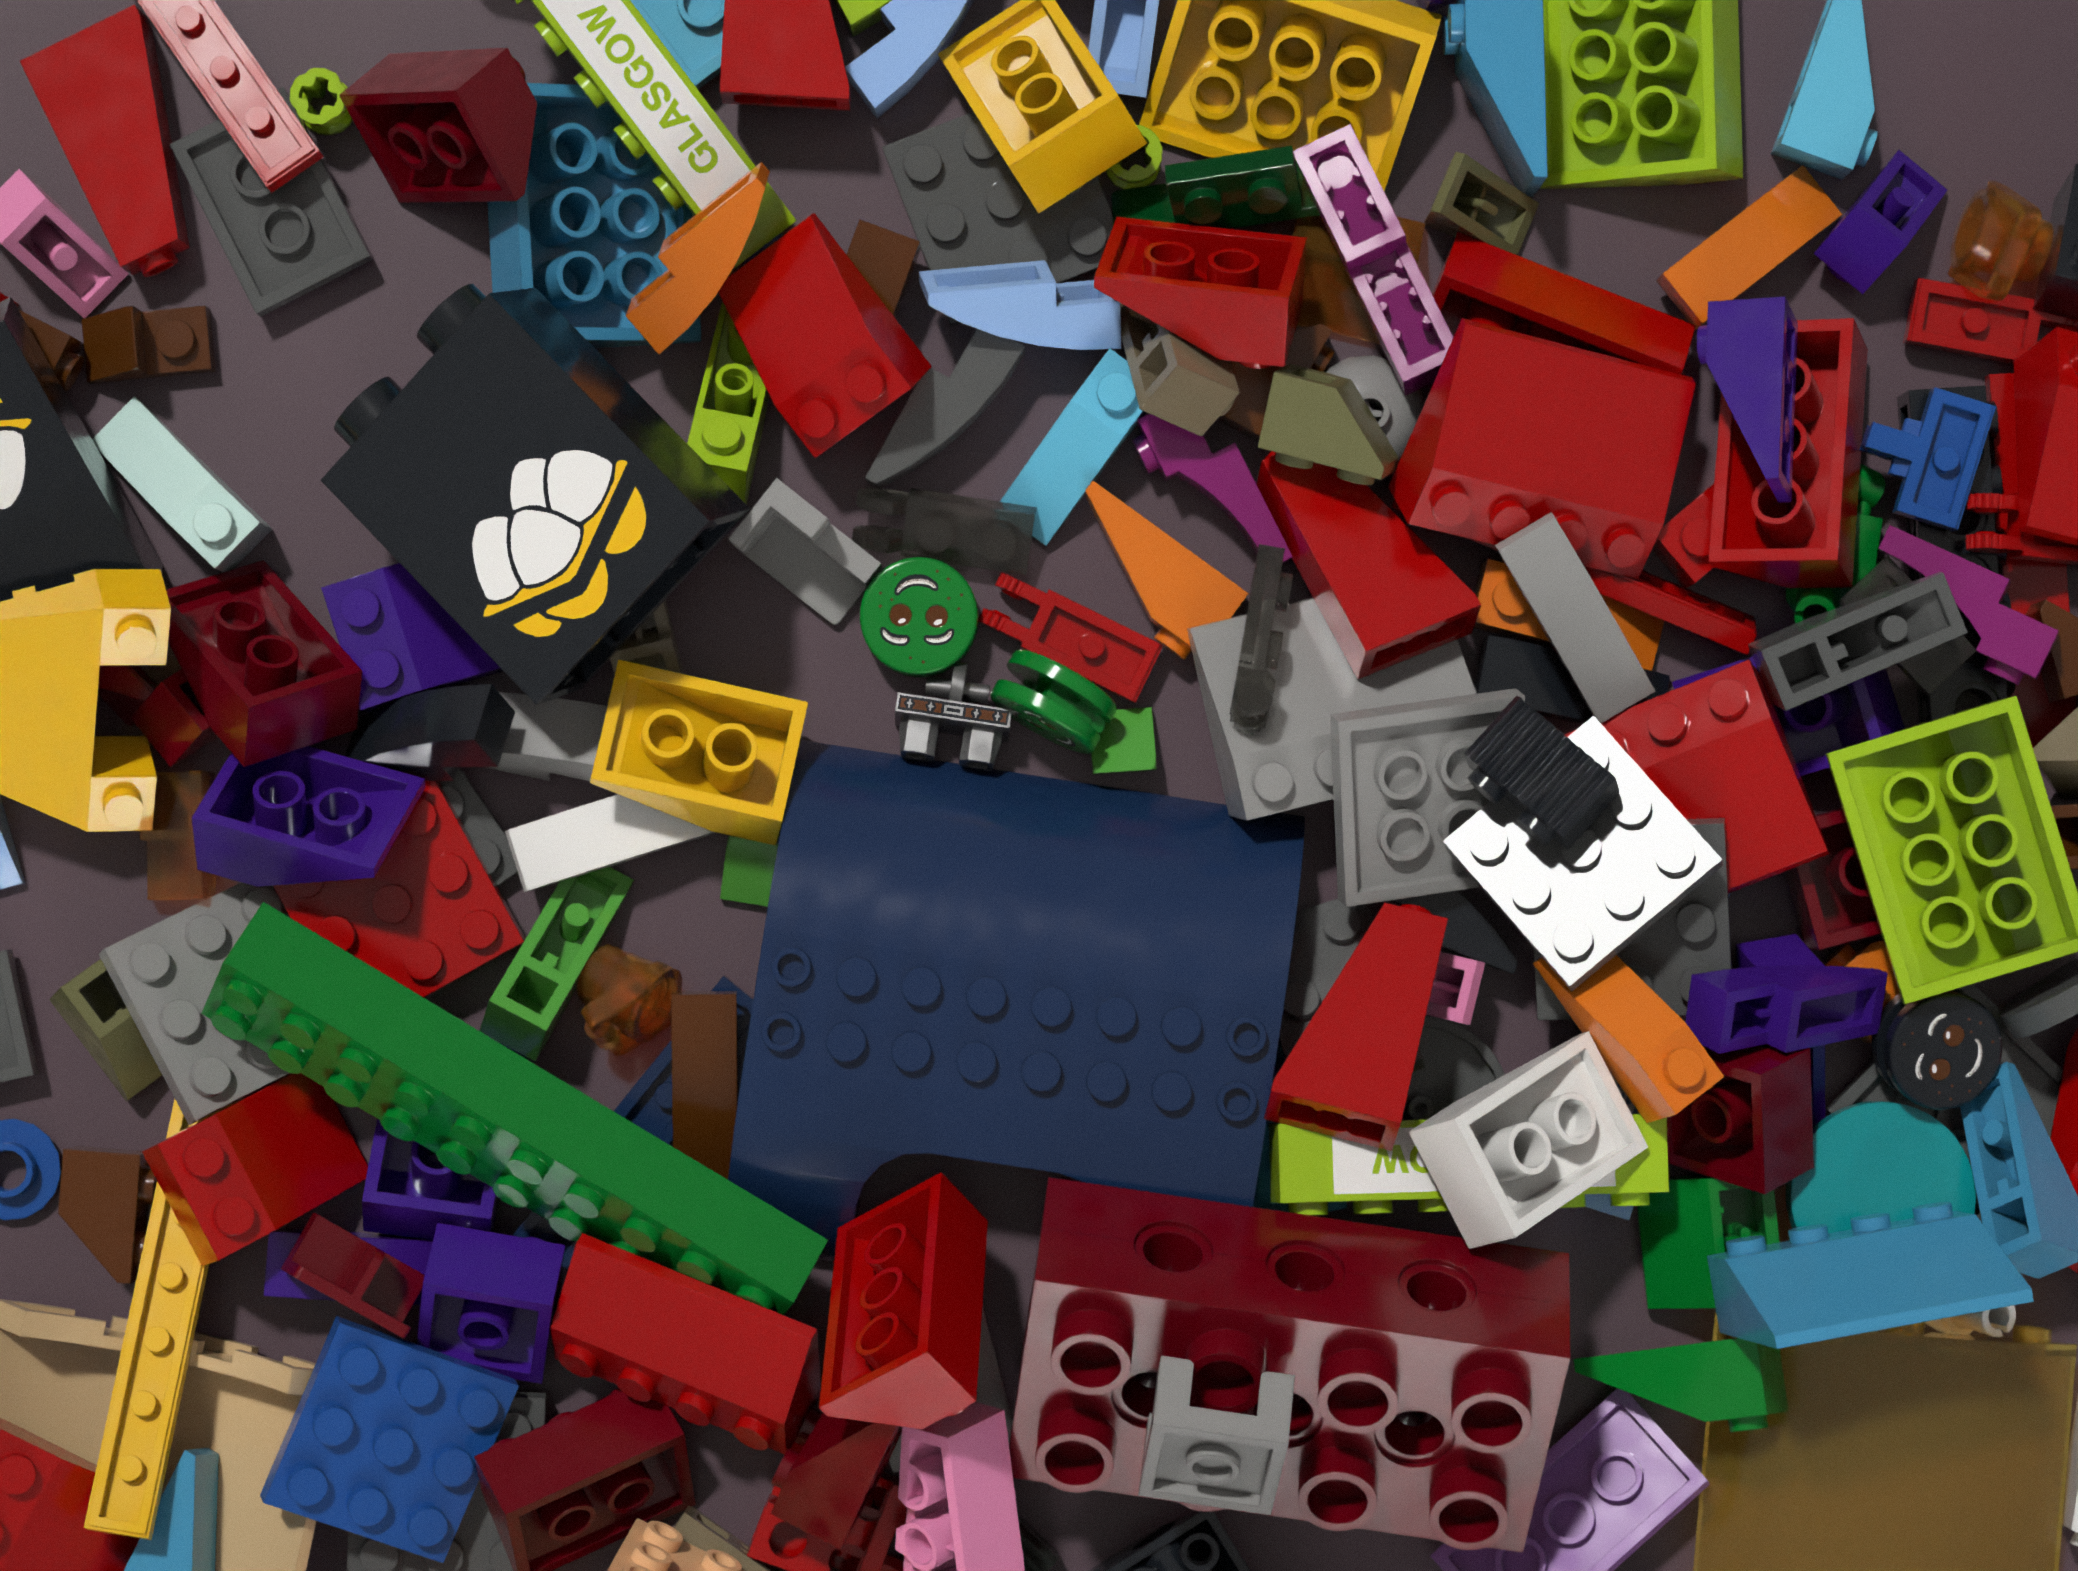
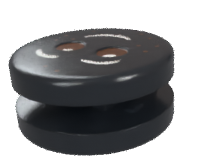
[1871,989,2002,1110]

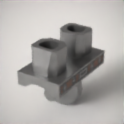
[895,662,1012,771]

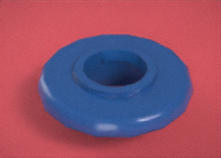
[0,1119,61,1221]

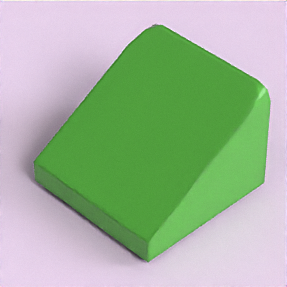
[1091,707,1157,775]
[720,836,778,907]

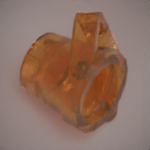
[1947,180,2054,301]
[577,944,683,1056]

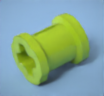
[290,68,353,136]
[1107,125,1163,190]

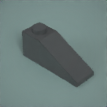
[1748,572,1968,711]

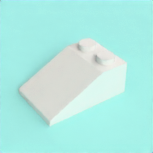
[1409,1031,1648,1249]

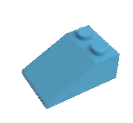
[1442,0,1547,197]

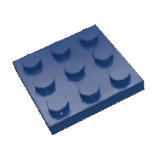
[260,1316,519,1563]

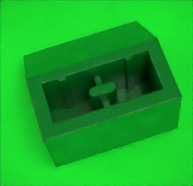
[1636,1174,1780,1309]

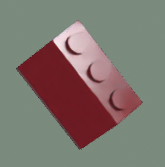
[339,47,537,203]
[474,1388,696,1571]

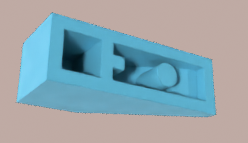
[1771,0,1878,180]
[995,348,1146,547]

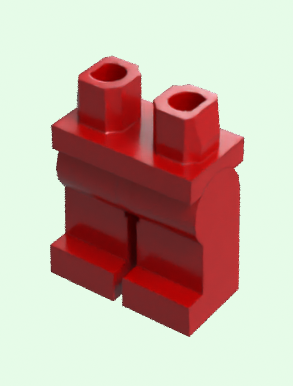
[747,1442,907,1571]

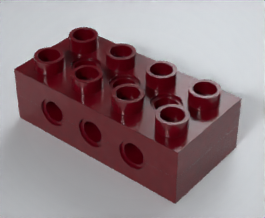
[1009,1177,1570,1553]

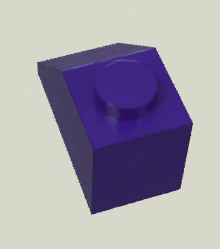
[1814,150,1947,294]

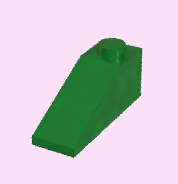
[1573,1338,1789,1432]

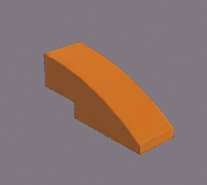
[626,162,770,355]
[1656,165,1843,330]

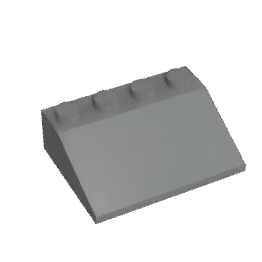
[1187,598,1477,821]

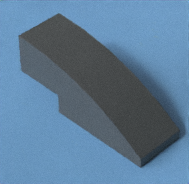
[865,329,1025,490]

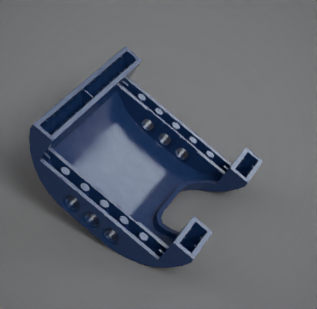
[728,740,1305,1261]

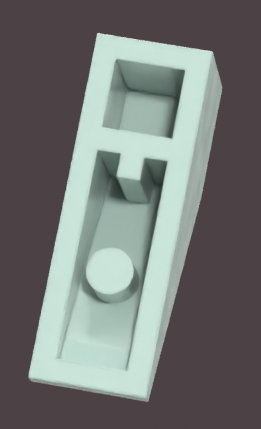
[92,396,272,572]

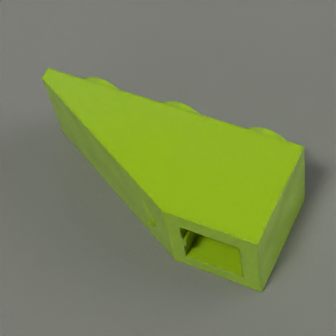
[687,303,769,504]

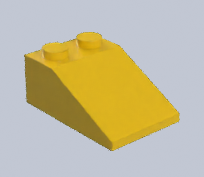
[938,0,1147,214]
[590,659,808,846]

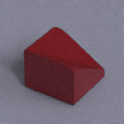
[98,665,158,726]

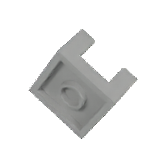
[1138,1355,1295,1515]

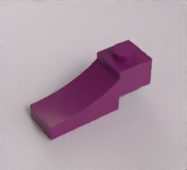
[1131,414,1293,573]
[1878,525,2059,685]

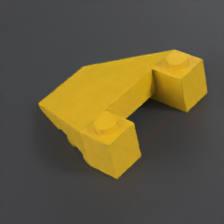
[0,569,171,832]

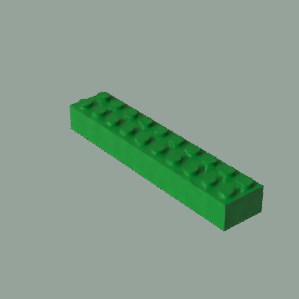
[201,902,828,1315]

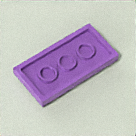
[1430,1388,1710,1571]

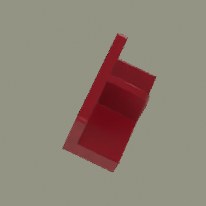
[281,1212,425,1339]

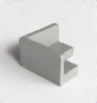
[729,478,883,625]

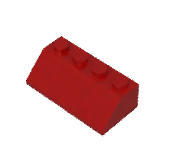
[1432,232,1696,374]
[1708,318,1868,588]
[819,1172,988,1429]
[550,1233,821,1455]

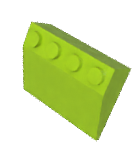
[1539,0,1743,189]
[1826,696,2078,1004]

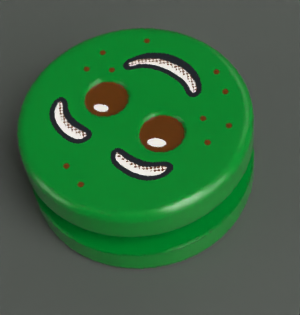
[860,557,979,677]
[990,650,1117,754]

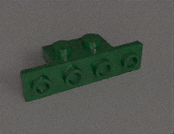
[1111,146,1320,229]

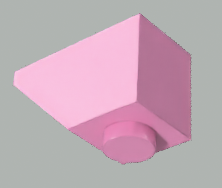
[0,169,129,318]

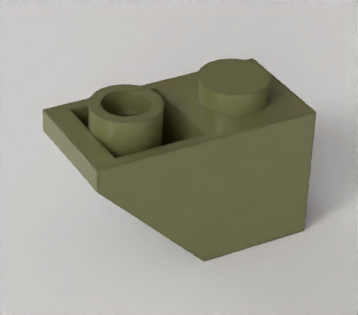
[1258,364,1399,485]
[49,959,162,1102]

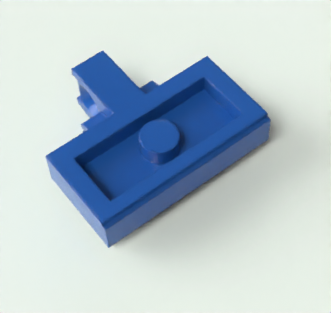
[1859,387,1996,532]

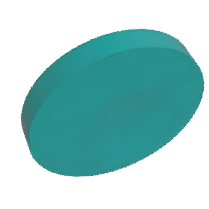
[1785,1101,1976,1233]

